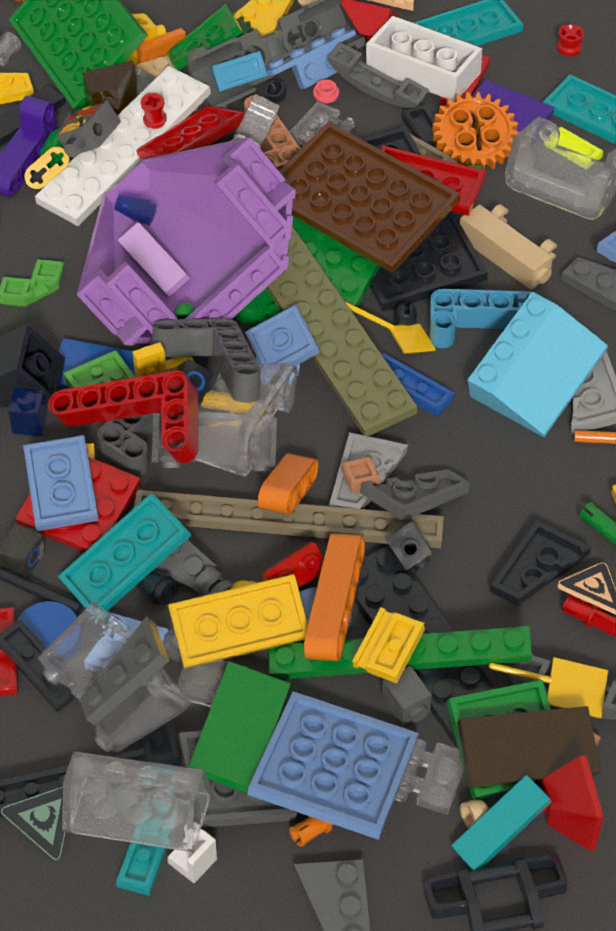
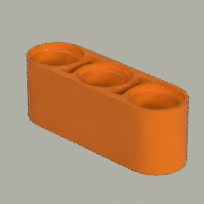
[258,453,318,515]

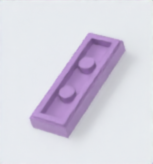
[118,222,190,297]

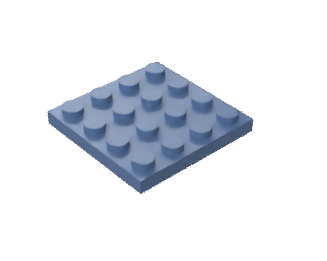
[247,691,419,840]

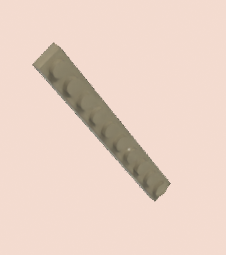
[134,490,444,549]

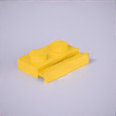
[352,607,425,684]

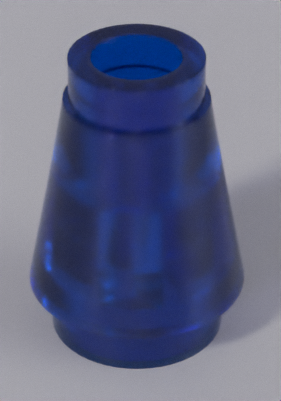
[114,194,157,226]

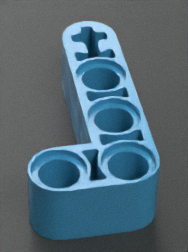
[429,289,539,348]

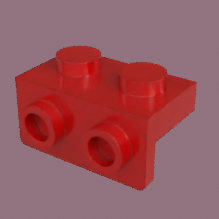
[258,542,324,588]

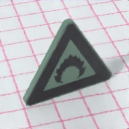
[1,784,74,860]

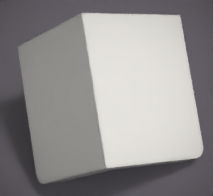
[167,821,217,883]

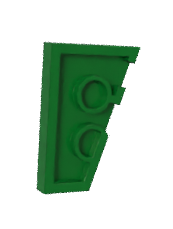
[167,4,244,70]

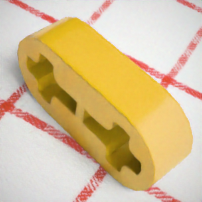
[24,147,69,189]

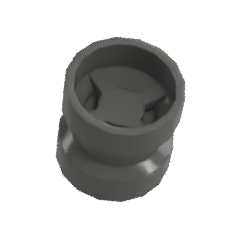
[193,566,234,597]

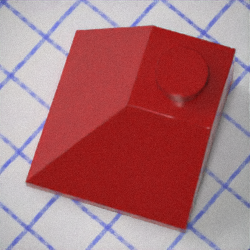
[341,0,400,42]
[541,755,604,850]

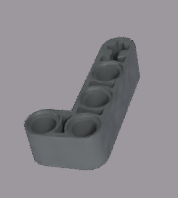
[98,369,175,477]

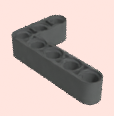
[152,318,260,403]

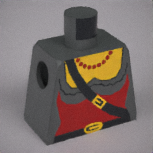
[57,100,121,157]

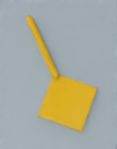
[345,302,436,354]

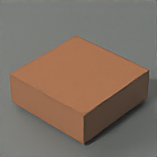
[341,456,380,493]

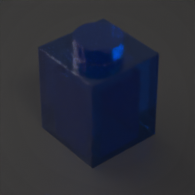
[8,388,47,436]

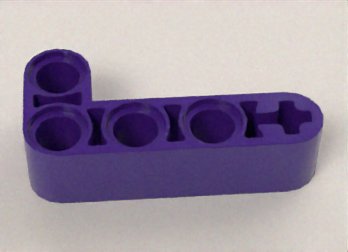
[0,95,57,198]

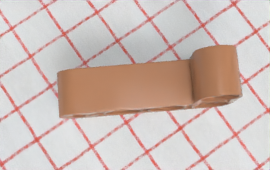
[244,95,301,171]

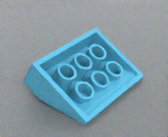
[467,292,608,437]

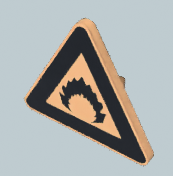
[557,562,616,615]

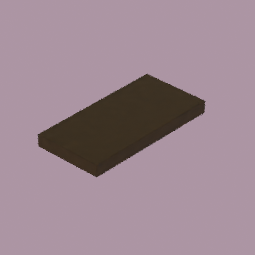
[457,706,601,789]

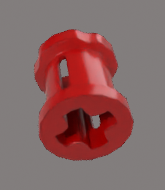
[140,93,167,129]

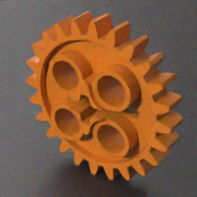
[432,92,519,169]

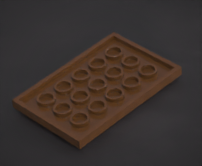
[279,121,460,273]

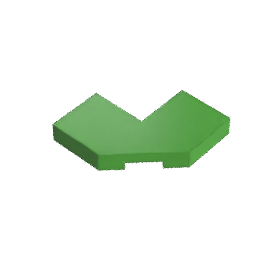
[0,259,65,307]

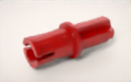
[562,594,616,637]

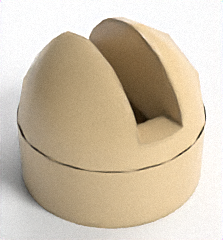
[460,799,489,828]

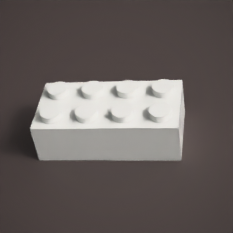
[366,16,482,101]

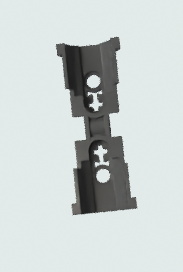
[188,0,366,109]

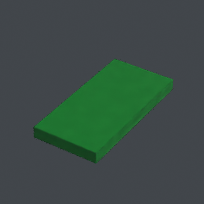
[187,661,291,794]

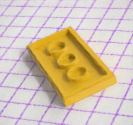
[168,574,308,669]

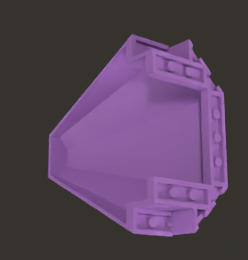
[77,137,296,345]

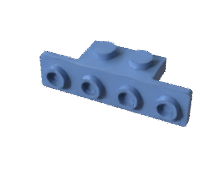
[266,27,356,89]

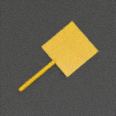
[489,657,608,718]

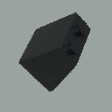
[0,324,66,407]

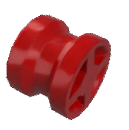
[556,24,584,57]

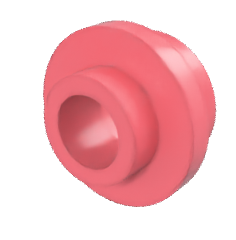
[313,79,339,103]

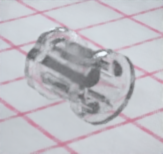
[0,32,22,66]

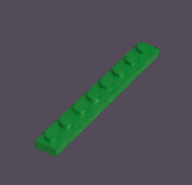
[269,626,532,680]

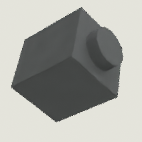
[381,666,432,726]

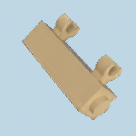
[460,204,557,290]

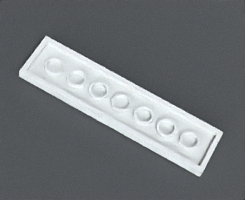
[35,66,211,226]

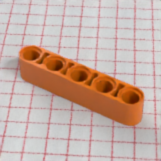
[304,533,365,661]

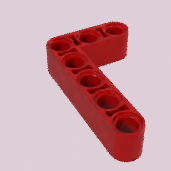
[48,371,198,464]

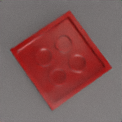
[15,457,141,552]

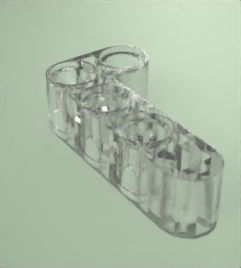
[231,94,280,148]

